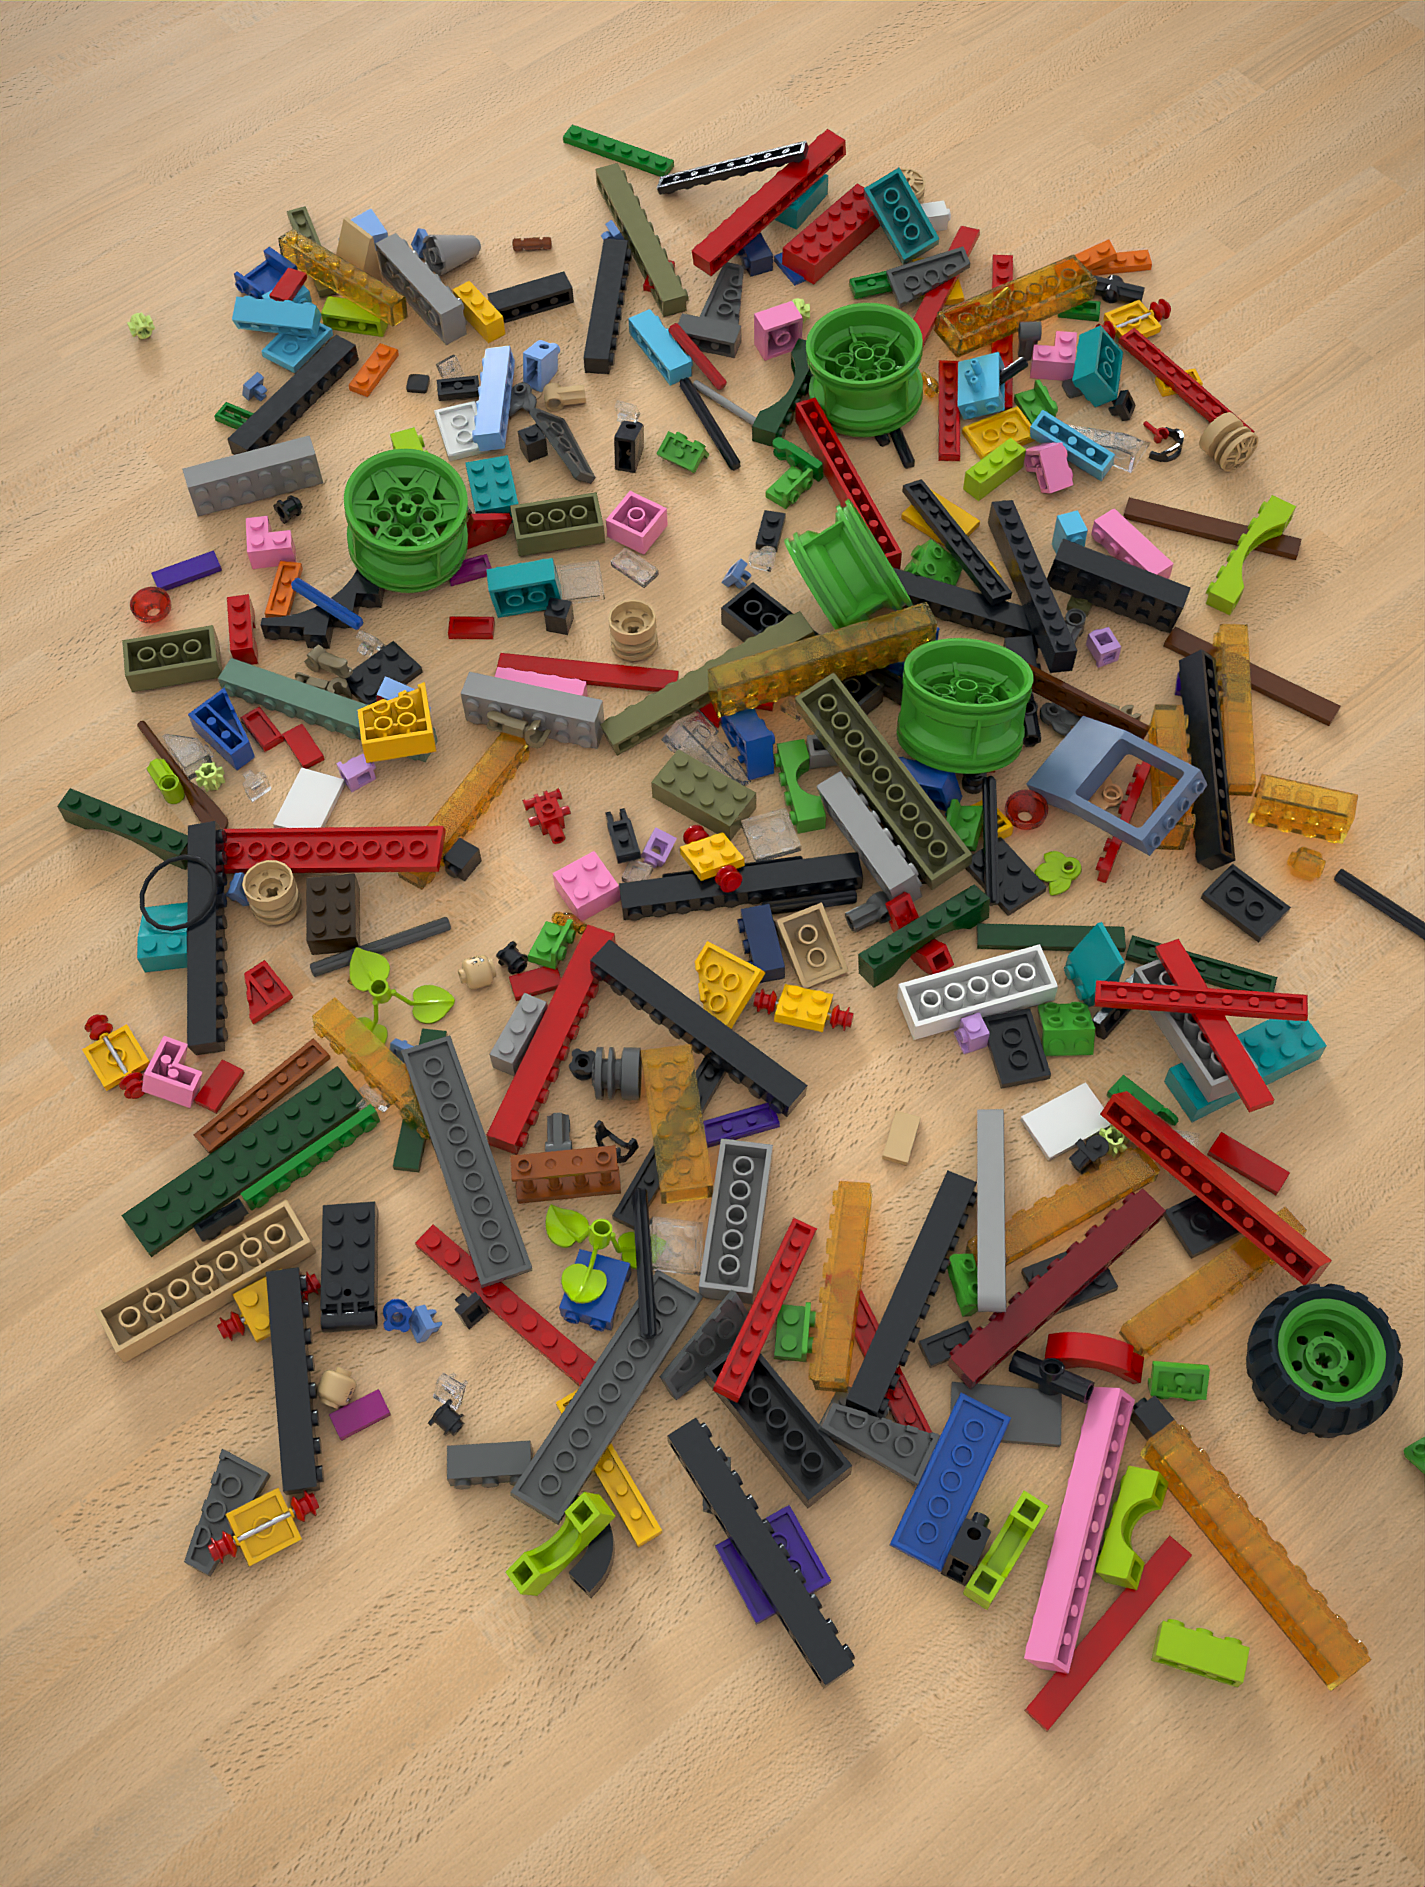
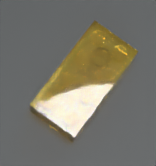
[1247,774,1358,844]

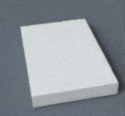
[434,401,491,461]
[273,767,346,828]
[1020,1082,1111,1161]

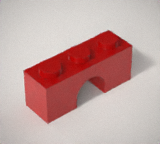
[227,594,258,665]

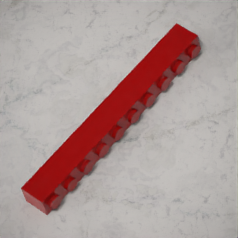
[692,129,846,276]
[795,397,902,569]
[486,925,618,1155]
[1100,1091,1332,1285]

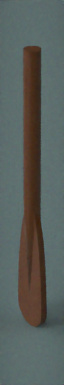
[137,721,229,829]

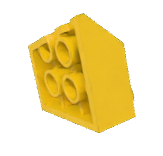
[357,682,436,763]

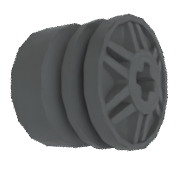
[592,1047,642,1101]

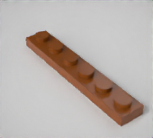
[193,1038,331,1154]

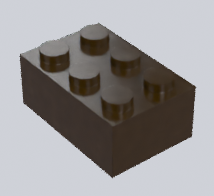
[306,874,360,955]

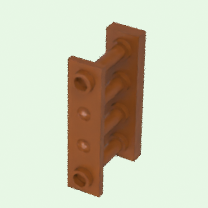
[510,1145,621,1204]

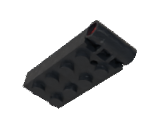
[320,1201,378,1333]

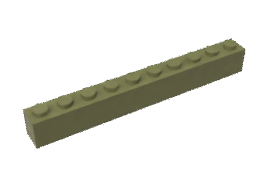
[595,163,689,317]
[600,611,816,756]

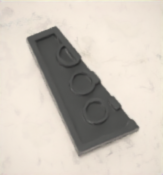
[886,246,970,309]
[700,262,744,325]
[529,407,596,484]
[659,1289,748,1400]
[818,1403,940,1486]
[184,1449,271,1577]

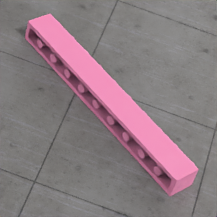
[1024,1387,1135,1673]

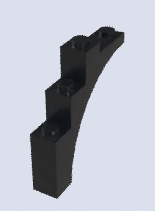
[260,570,385,649]

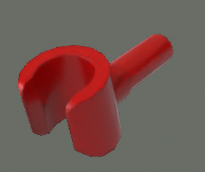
[1143,421,1169,443]

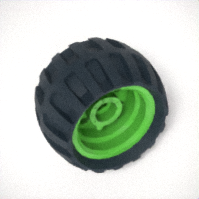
[1246,1283,1403,1438]

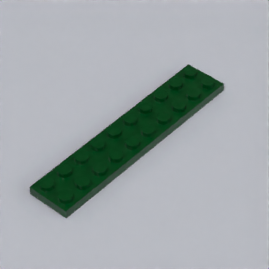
[121,1066,368,1257]

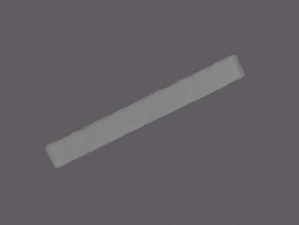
[977,1109,1006,1312]

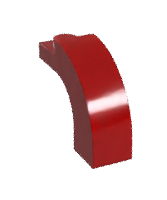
[885,892,954,975]
[1045,1332,1144,1384]

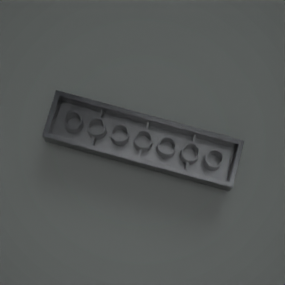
[721,582,884,715]

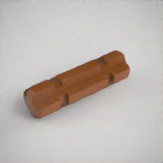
[512,237,552,251]

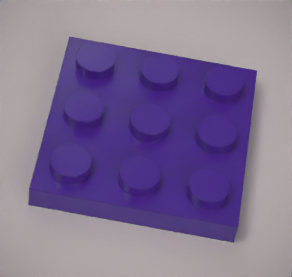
[715,1505,831,1625]

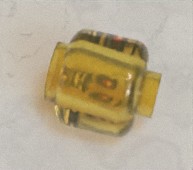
[1287,847,1326,881]

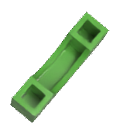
[773,739,826,834]

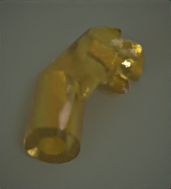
[921,371,939,398]
[551,911,587,934]

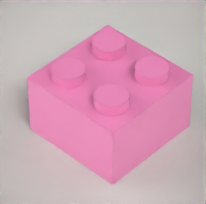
[754,301,803,361]
[606,491,668,555]
[553,851,621,923]

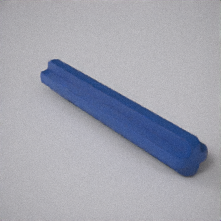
[291,578,363,630]

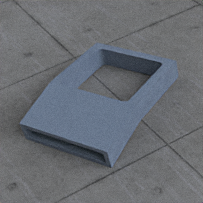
[1026,716,1207,856]

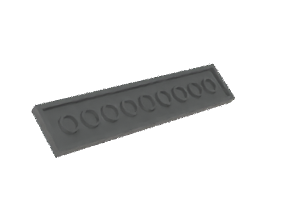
[401,1035,532,1288]
[510,1269,703,1525]

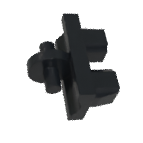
[1069,1135,1109,1176]

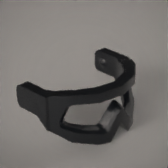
[1149,427,1184,462]
[594,1120,639,1163]

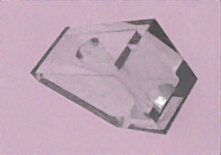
[162,734,214,780]

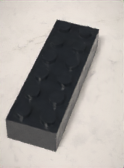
[1047,539,1191,633]
[704,1350,852,1509]

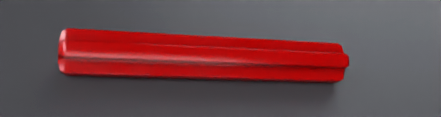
[668,323,727,390]

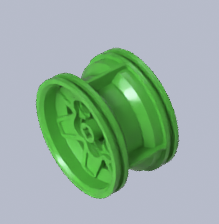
[806,303,923,437]
[344,449,468,593]
[784,499,913,646]
[896,638,1033,774]

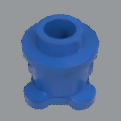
[383,1299,413,1332]

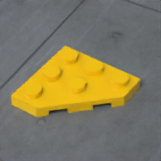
[695,941,765,1029]

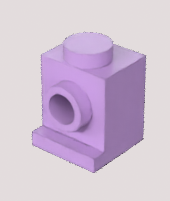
[1086,627,1121,668]
[336,754,376,792]
[641,828,677,868]
[954,1012,990,1055]

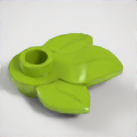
[1034,851,1082,896]

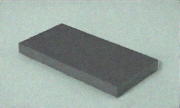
[950,1382,1062,1447]

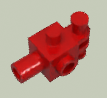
[522,788,571,844]

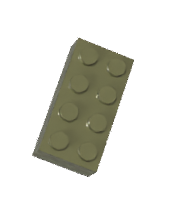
[510,492,605,556]
[122,625,222,692]
[651,749,756,841]

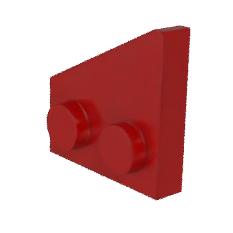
[466,513,512,550]
[244,960,293,1025]

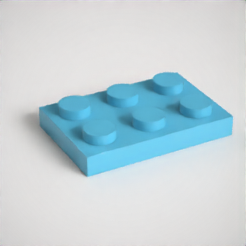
[261,323,333,373]

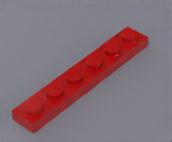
[1095,761,1152,883]

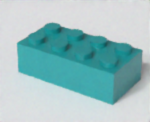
[864,167,940,265]

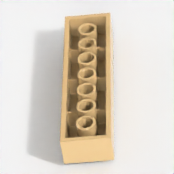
[94,1200,316,1363]

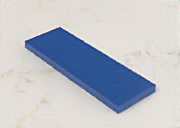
[889,1393,1011,1572]

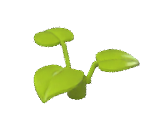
[345,947,455,1058]
[545,1204,667,1304]

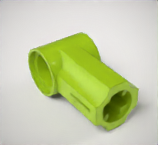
[146,758,185,804]

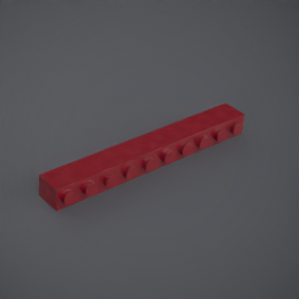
[948,1188,1166,1390]

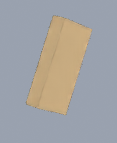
[882,1110,921,1166]

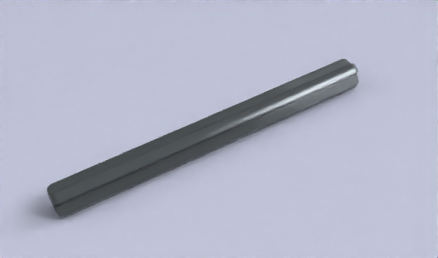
[310,917,451,977]

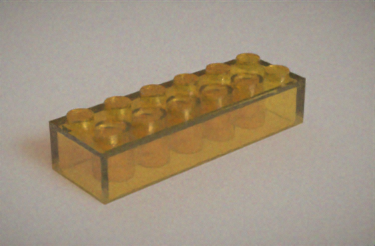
[1148,704,1195,850]
[640,1044,713,1204]

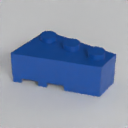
[188,687,255,770]
[720,700,775,781]
[899,757,963,816]

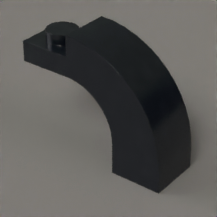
[569,1495,615,1598]

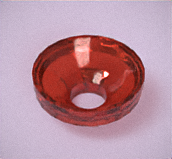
[130,587,172,623]
[1005,790,1049,830]

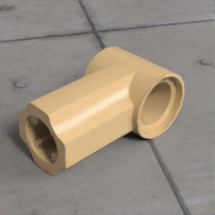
[543,383,586,411]

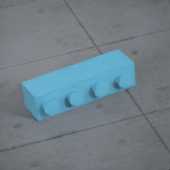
[232,296,322,338]
[628,309,693,386]
[1030,410,1115,481]

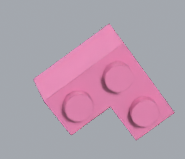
[1030,331,1077,381]
[1024,443,1073,493]
[246,516,296,569]
[142,1036,202,1108]

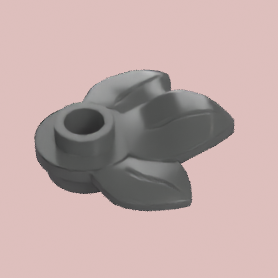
[509,382,537,417]
[1040,702,1082,736]

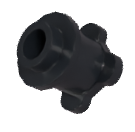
[273,495,303,524]
[496,941,528,974]
[569,1048,596,1081]
[428,1399,465,1436]

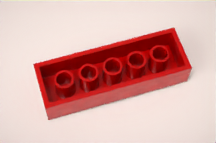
[782,183,881,285]

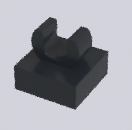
[1108,390,1136,421]
[454,1292,489,1329]

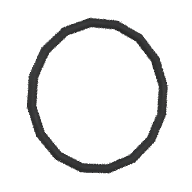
[139,855,217,931]

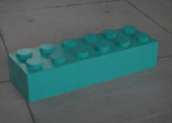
[1164,1019,1327,1122]

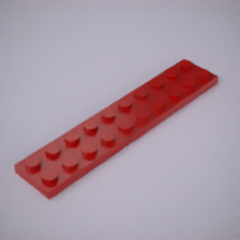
[224,826,446,874]

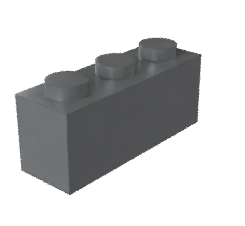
[675,313,742,358]
[447,1440,533,1490]

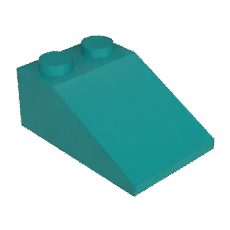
[137,902,187,973]
[1064,922,1125,1007]

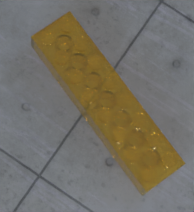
[934,254,1098,358]

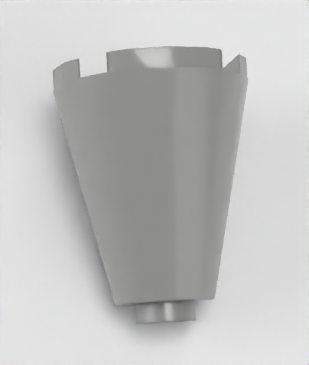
[423,235,481,276]

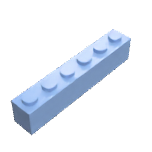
[472,346,515,451]

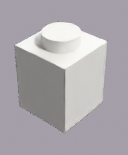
[920,200,951,231]

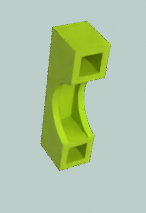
[1095,1465,1169,1590]
[963,1490,1049,1610]
[505,1492,616,1596]

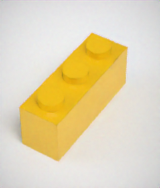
[452,281,506,344]

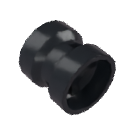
[961,772,987,794]

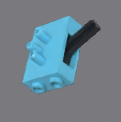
[958,352,1028,420]

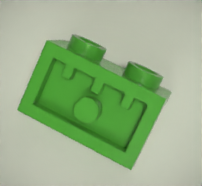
[1014,379,1058,425]
[656,431,709,474]
[766,465,813,509]
[946,799,983,851]
[528,919,576,970]
[947,1254,978,1317]
[774,1302,816,1362]
[1147,1361,1210,1401]

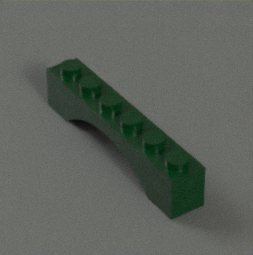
[752,338,813,447]
[57,788,188,870]
[858,884,990,988]

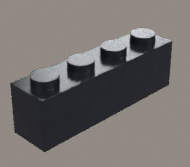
[487,271,574,323]

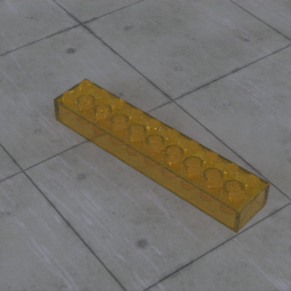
[708,602,937,718]
[1140,1420,1372,1691]

